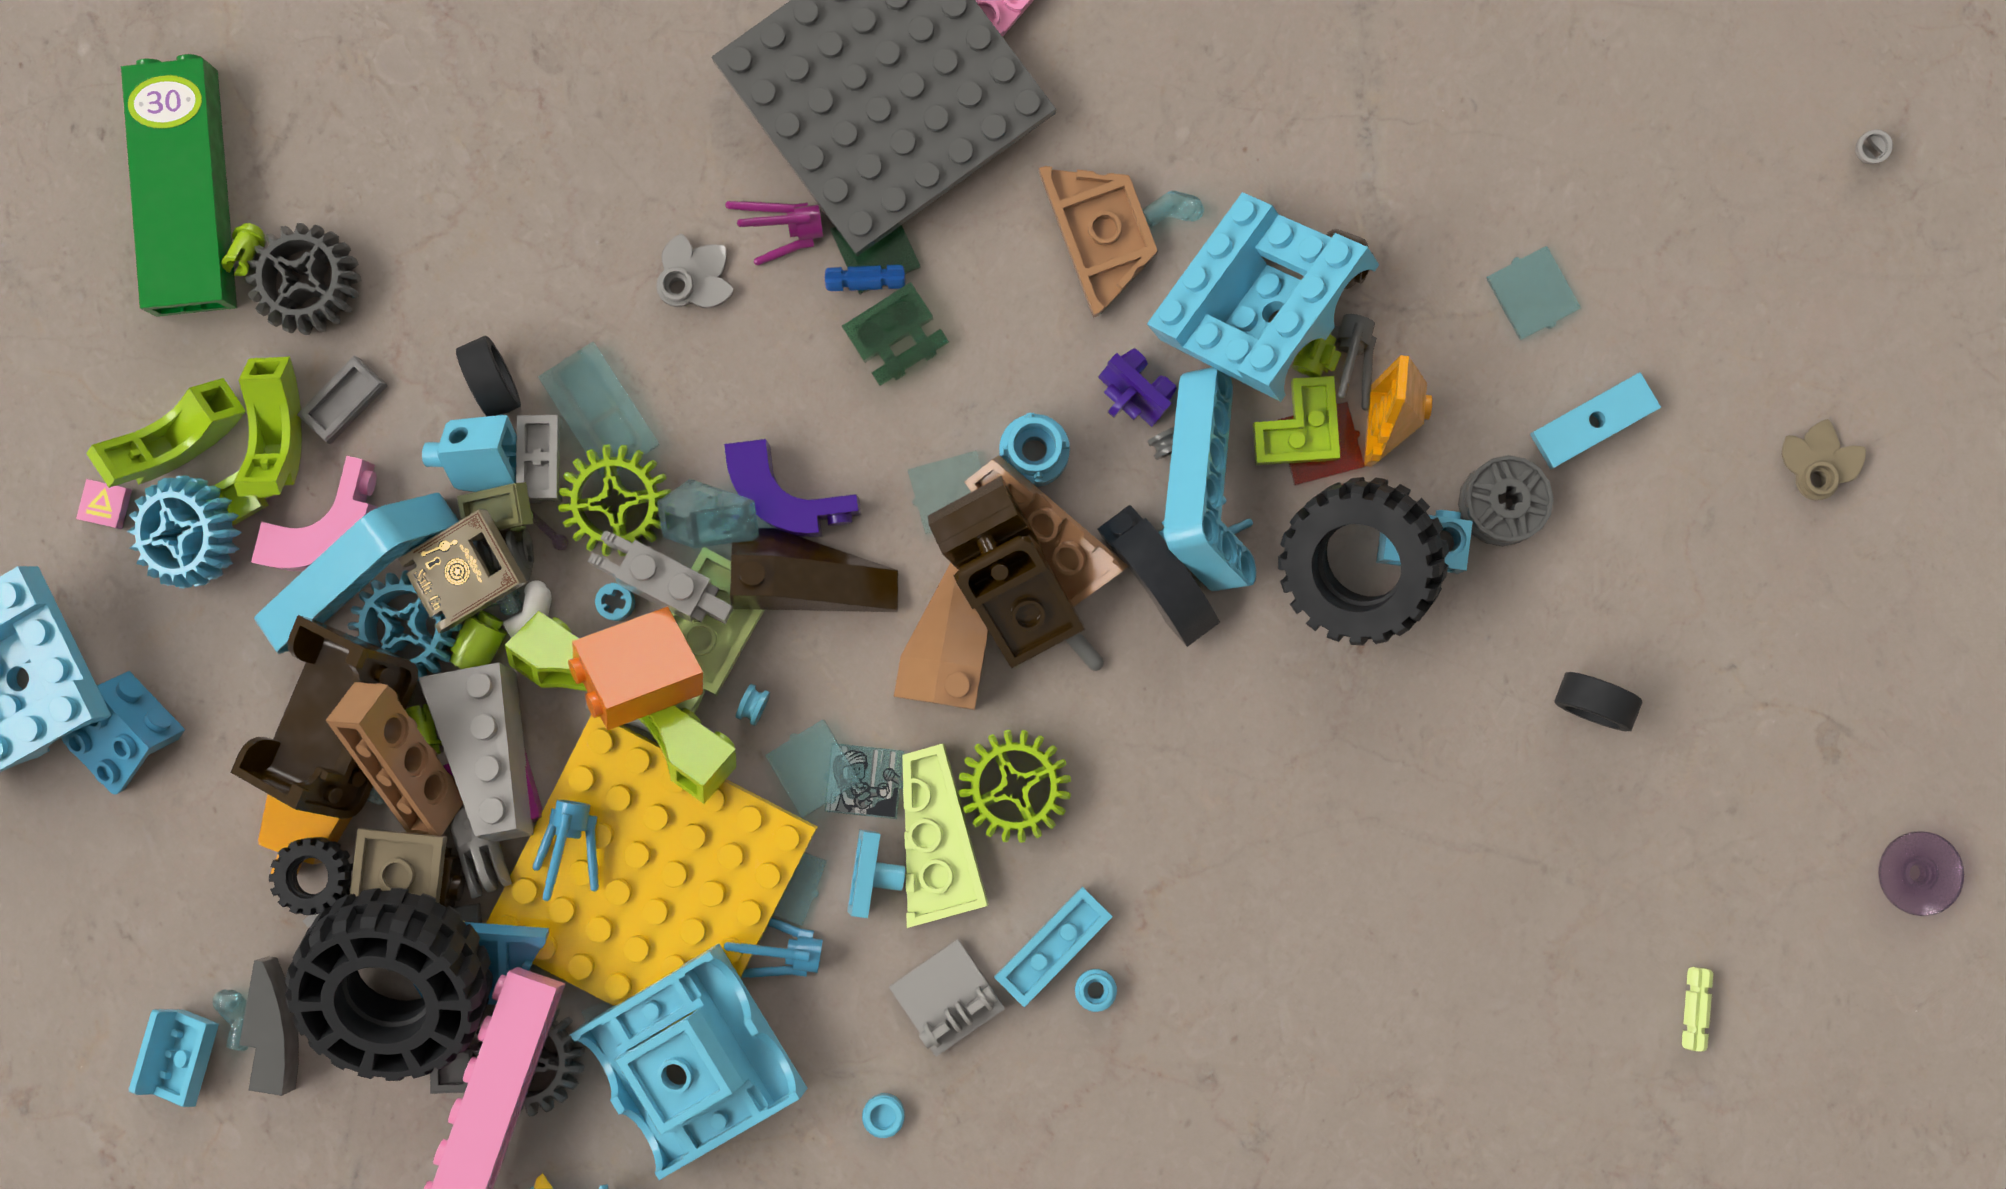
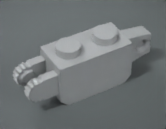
[587,530,734,624]

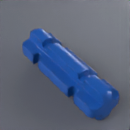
[825,265,906,291]

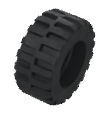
[1278,477,1449,646]

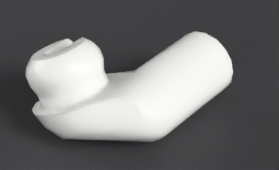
[503,580,552,638]

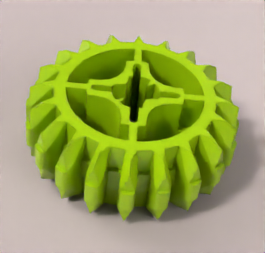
[558,444,672,556]
[959,730,1071,843]

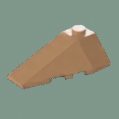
[894,563,989,710]

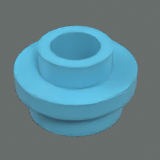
[1075,969,1117,1012]

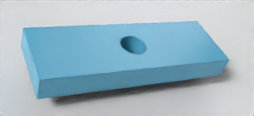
[1530,372,1661,470]

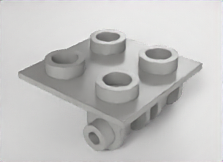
[889,939,1005,1057]

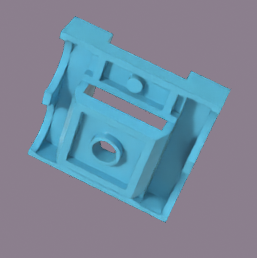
[1147,192,1379,402]
[0,566,111,772]
[570,943,808,1180]

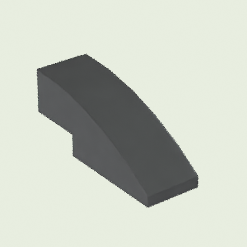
[239,956,299,1096]

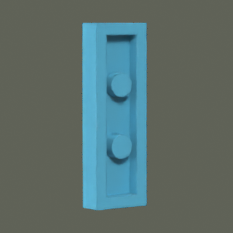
[994,886,1113,1007]

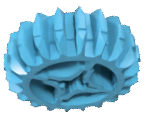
[126,476,242,588]
[347,570,463,681]

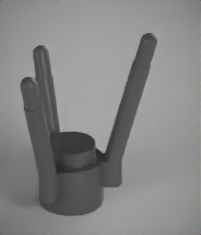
[1331,314,1377,410]

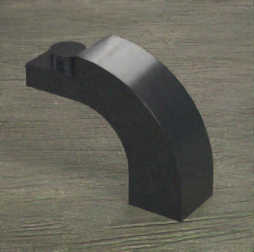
[1097,505,1220,647]

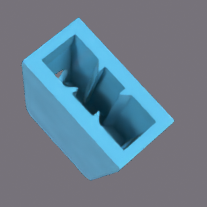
[422,415,517,492]

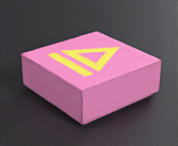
[76,479,132,529]

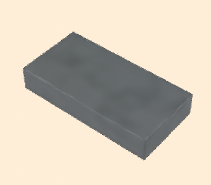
[297,355,388,444]

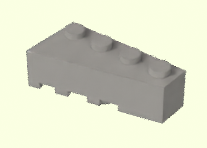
[418,663,534,842]

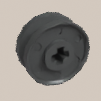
[1458,455,1554,547]

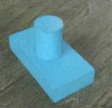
[847,829,905,918]

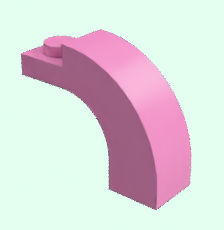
[251,456,378,572]

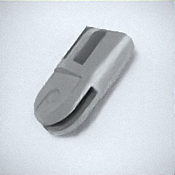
[451,806,512,899]

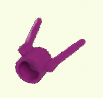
[725,201,823,265]

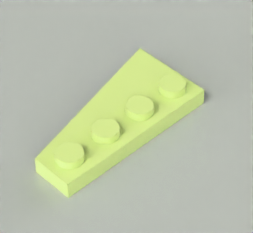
[902,743,989,928]

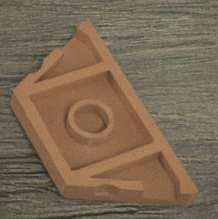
[1039,166,1158,318]

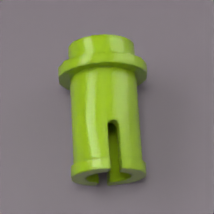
[221,223,266,276]
[405,704,442,755]

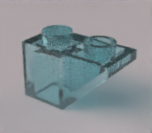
[657,479,759,549]

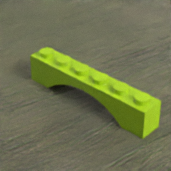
[505,611,737,804]

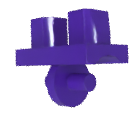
[1098,348,1177,427]

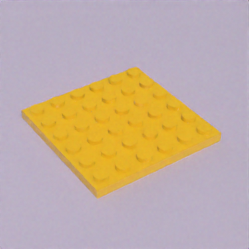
[486,715,818,1031]

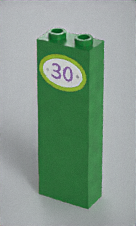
[121,54,237,317]

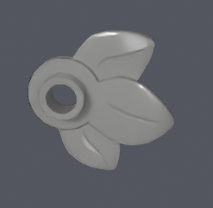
[657,234,734,308]

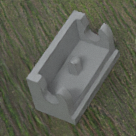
[516,415,563,504]

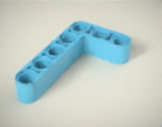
[1164,367,1256,592]
[254,493,459,654]

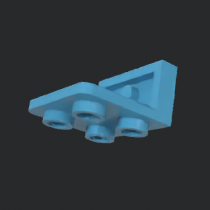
[62,671,185,795]

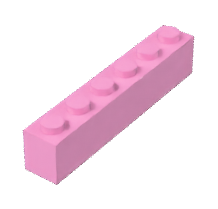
[424,967,565,1189]

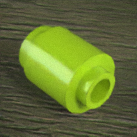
[449,610,507,669]

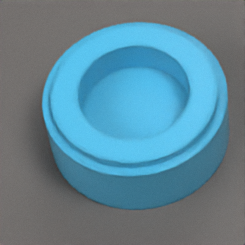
[862,1093,905,1138]

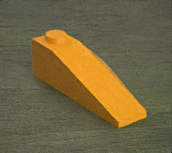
[1364,355,1432,467]

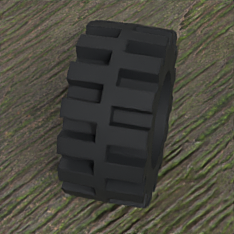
[269,837,354,915]

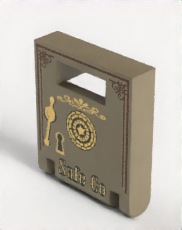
[398,509,527,633]

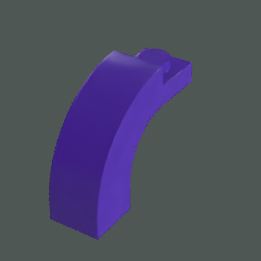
[724,439,861,537]

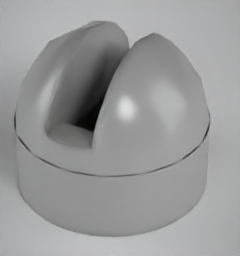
[1855,130,1893,164]

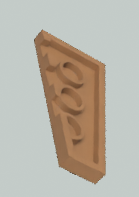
[964,455,1129,606]

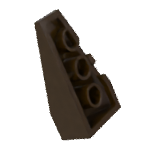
[730,527,898,612]

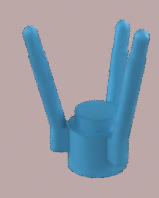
[533,800,599,901]
[724,917,823,978]

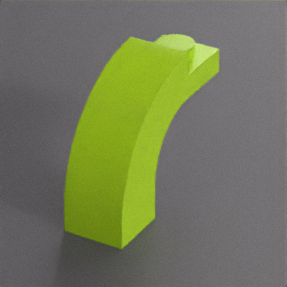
[234,356,302,498]
[86,378,246,488]

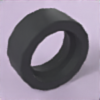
[456,336,521,416]
[1554,672,1643,732]

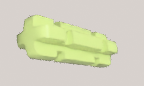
[1682,967,1713,1051]

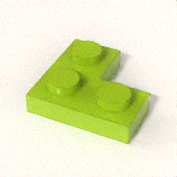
[1253,376,1340,465]

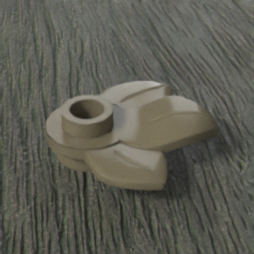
[1782,419,1866,501]

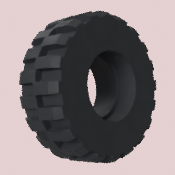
[285,888,493,1081]

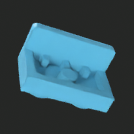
[129,1009,219,1107]

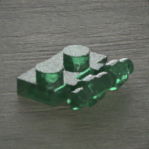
[842,282,949,386]

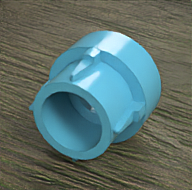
[999,413,1070,487]

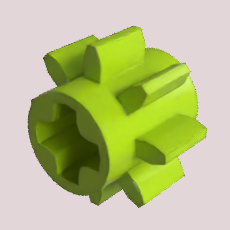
[1292,334,1342,377]

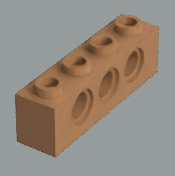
[326,682,463,836]

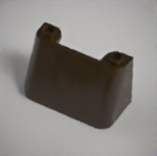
[230,615,418,819]

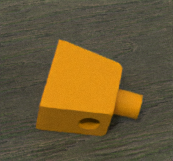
[258,794,352,875]

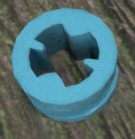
[595,583,636,621]
[736,684,770,726]

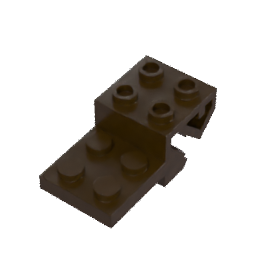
[928,476,1085,668]

